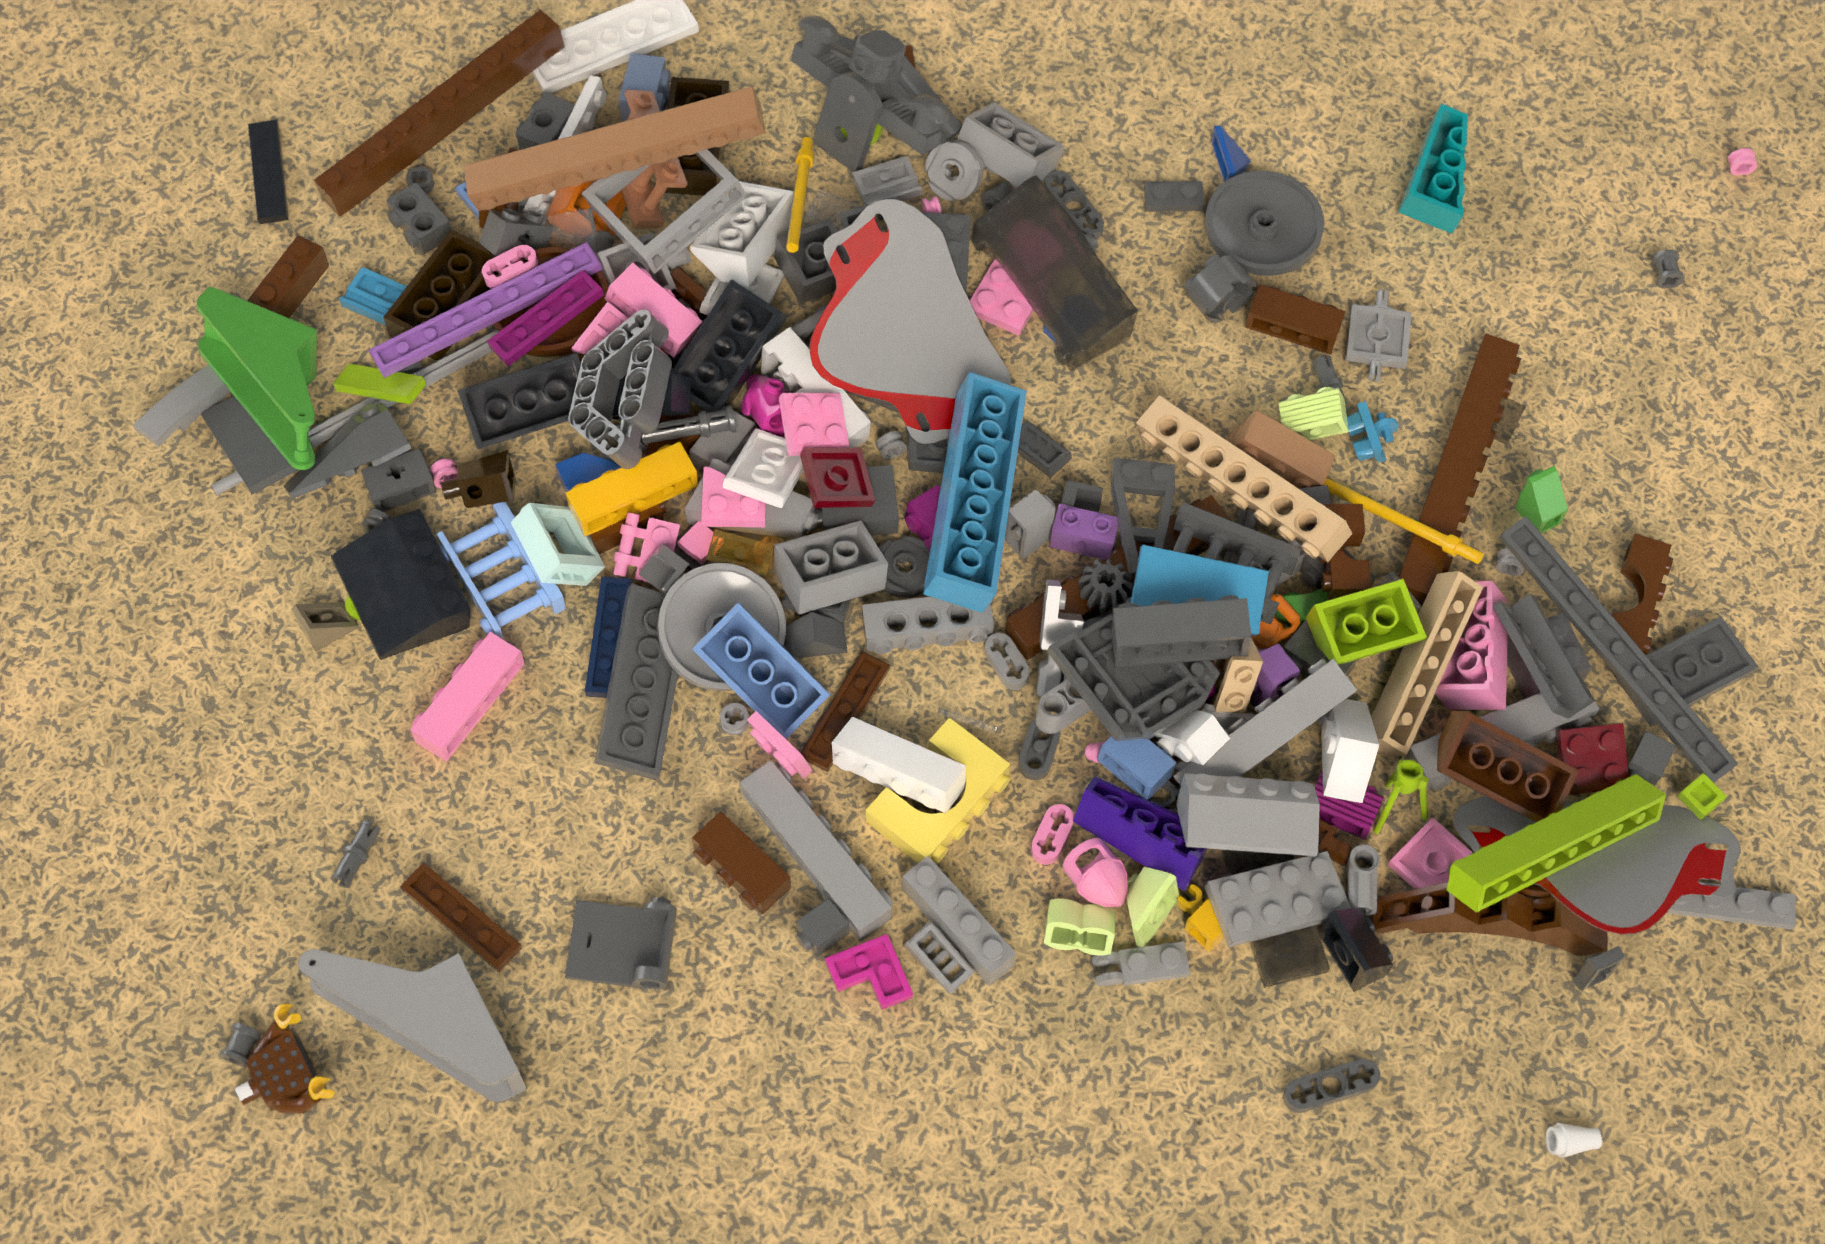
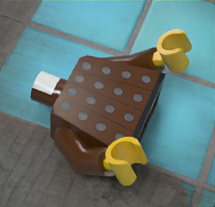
[235,1004,334,1114]

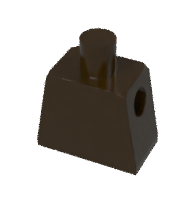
[441,450,516,508]

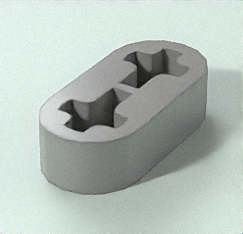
[985,633,1029,690]

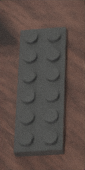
[594,584,678,780]

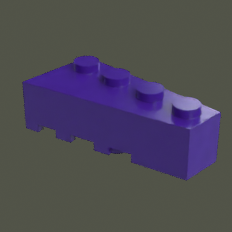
[1073,776,1208,891]

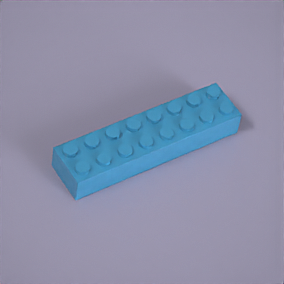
[923,372,1027,613]

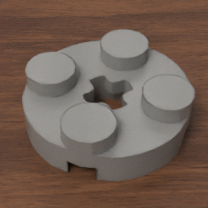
[925,140,985,200]

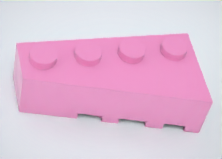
[1435,581,1508,710]

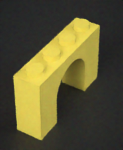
[865,717,1011,864]

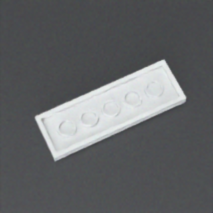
[531,0,699,94]

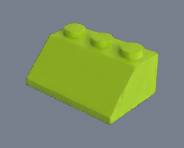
[1306,579,1427,665]

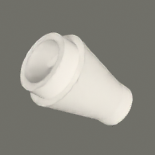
[1546,1123,1602,1158]

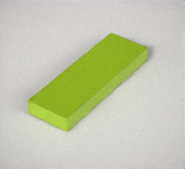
[333,364,426,405]

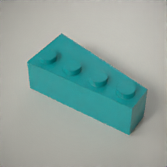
[1398,103,1468,233]

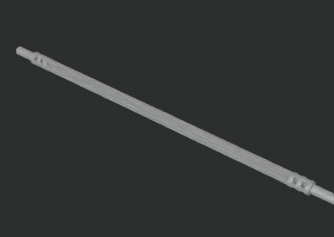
[211,330,497,496]

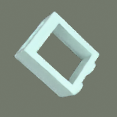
[511,503,605,586]

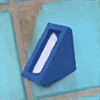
[1211,125,1251,182]

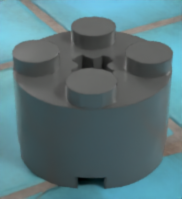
[1184,254,1256,323]

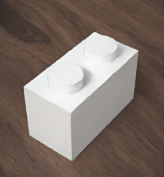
[1156,710,1230,765]

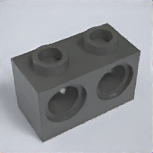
[386,182,451,255]

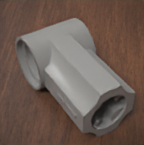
[1345,844,1380,916]

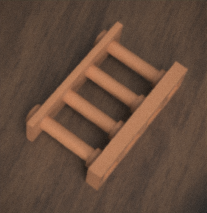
[621,90,687,229]

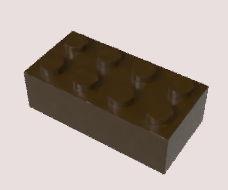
[665,77,730,196]
[383,229,498,361]

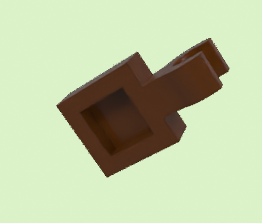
[1318,819,1353,867]

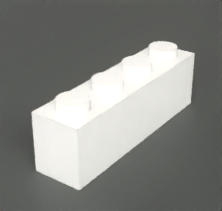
[832,717,966,813]

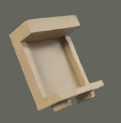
[1210,638,1263,713]

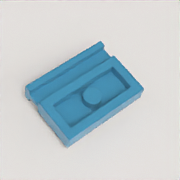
[339,267,407,326]

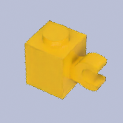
[1176,884,1224,952]

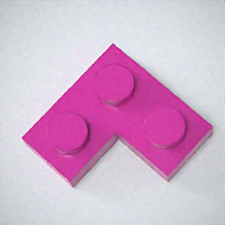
[825,934,913,1010]

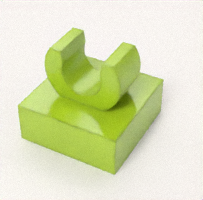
[1677,773,1727,820]

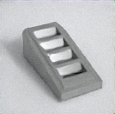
[903,921,975,994]

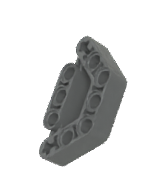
[568,309,672,469]

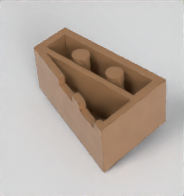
[1221,410,1336,488]

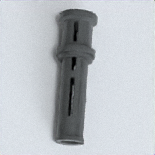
[641,405,736,445]

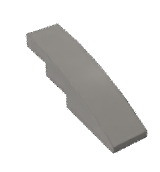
[133,365,230,447]

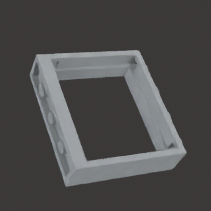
[582,149,747,274]

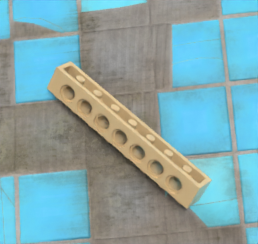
[1136,395,1352,562]

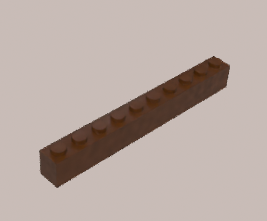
[314,9,565,217]
[1397,333,1522,607]

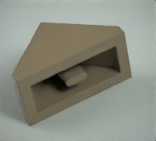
[292,602,359,652]

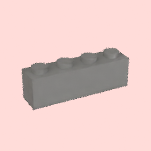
[902,856,1016,986]

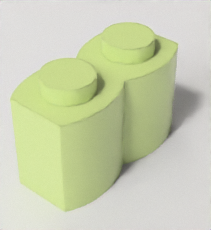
[1044,899,1116,955]

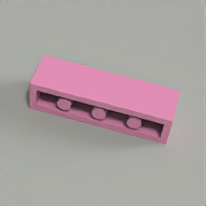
[411,632,525,762]

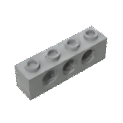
[862,597,994,654]

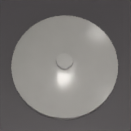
[657,563,786,691]

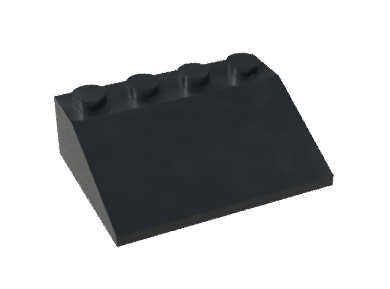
[331,509,471,660]

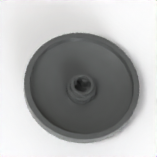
[1205,171,1324,276]

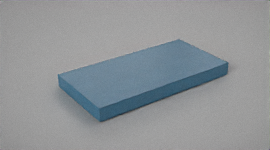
[1131,545,1269,636]

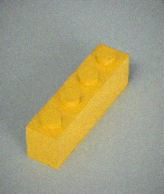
[565,442,698,537]

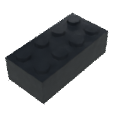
[674,279,788,412]
[457,353,581,450]

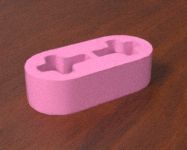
[482,245,538,289]
[1031,804,1074,865]

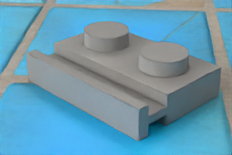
[852,156,922,205]

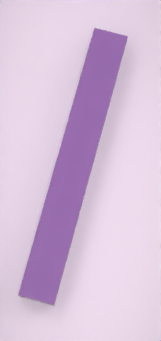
[369,242,602,378]

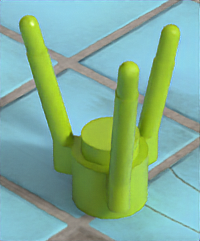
[1373,760,1429,834]

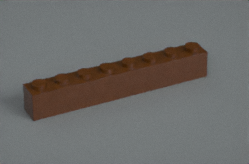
[1005,495,1233,660]

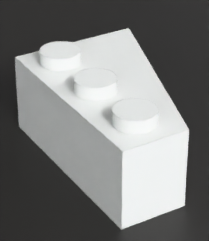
[1318,699,1379,803]

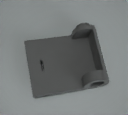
[565,898,677,990]

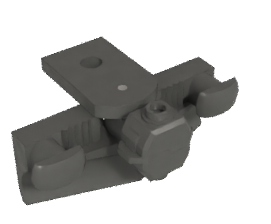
[790,15,962,172]

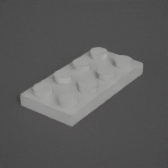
[1204,851,1351,948]

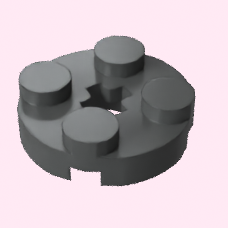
[879,536,930,598]

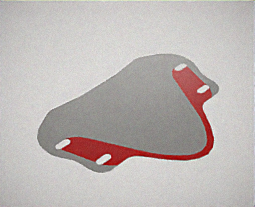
[809,199,1011,444]
[1454,796,1741,935]

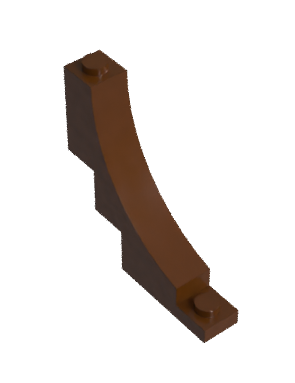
[1372,882,1608,956]

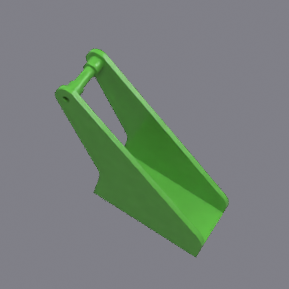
[197,286,317,470]

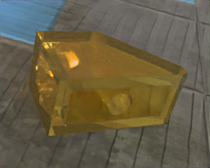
[706,529,775,579]

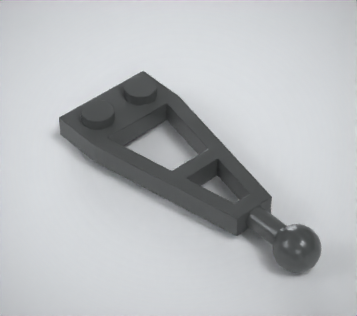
[1111,458,1175,578]

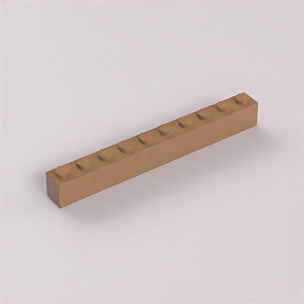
[464,87,766,211]

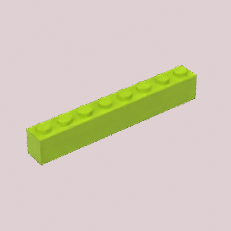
[1447,774,1666,912]

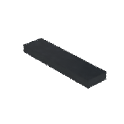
[248,120,289,225]

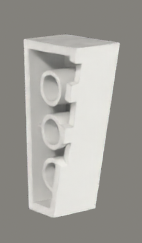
[761,327,871,448]

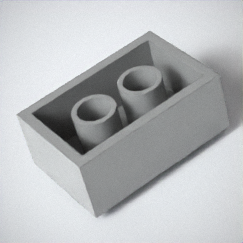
[957,102,1065,191]
[773,520,888,615]

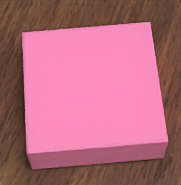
[678,521,723,565]

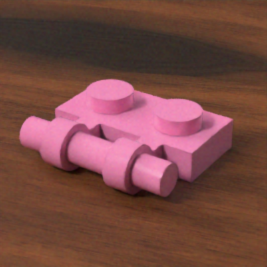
[613,512,680,582]

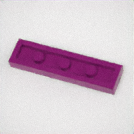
[487,270,604,366]

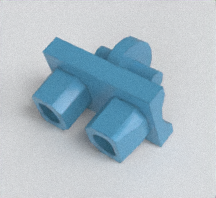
[1347,401,1399,462]

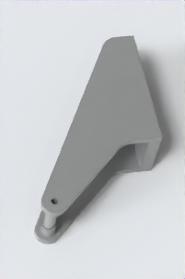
[299,949,527,1102]

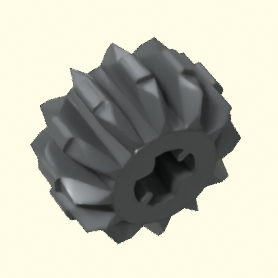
[1078,557,1133,614]

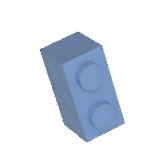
[1097,736,1177,800]

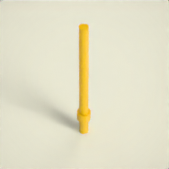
[786,137,814,253]
[1323,478,1484,564]

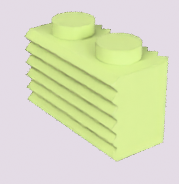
[1278,387,1349,441]

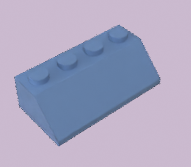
[692,603,831,739]

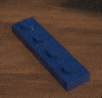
[585,576,634,698]

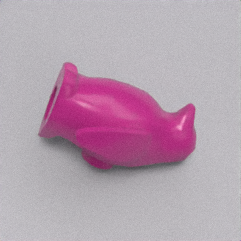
[741,374,786,437]

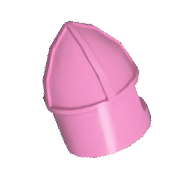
[1063,838,1128,907]

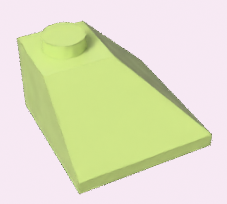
[1126,867,1179,948]

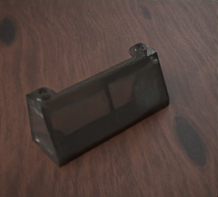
[971,175,1138,372]

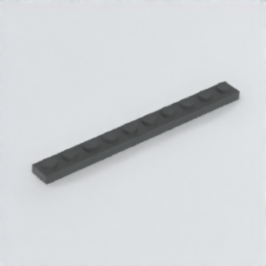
[1499,516,1738,783]

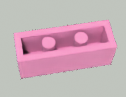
[605,263,703,358]

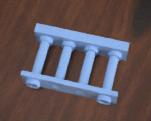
[437,502,566,640]

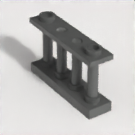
[1173,502,1302,624]

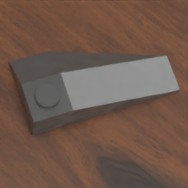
[284,403,412,499]

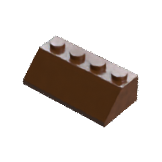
[1437,711,1579,823]

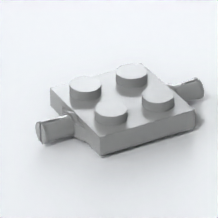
[1345,289,1412,382]

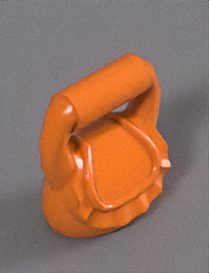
[1251,594,1300,649]

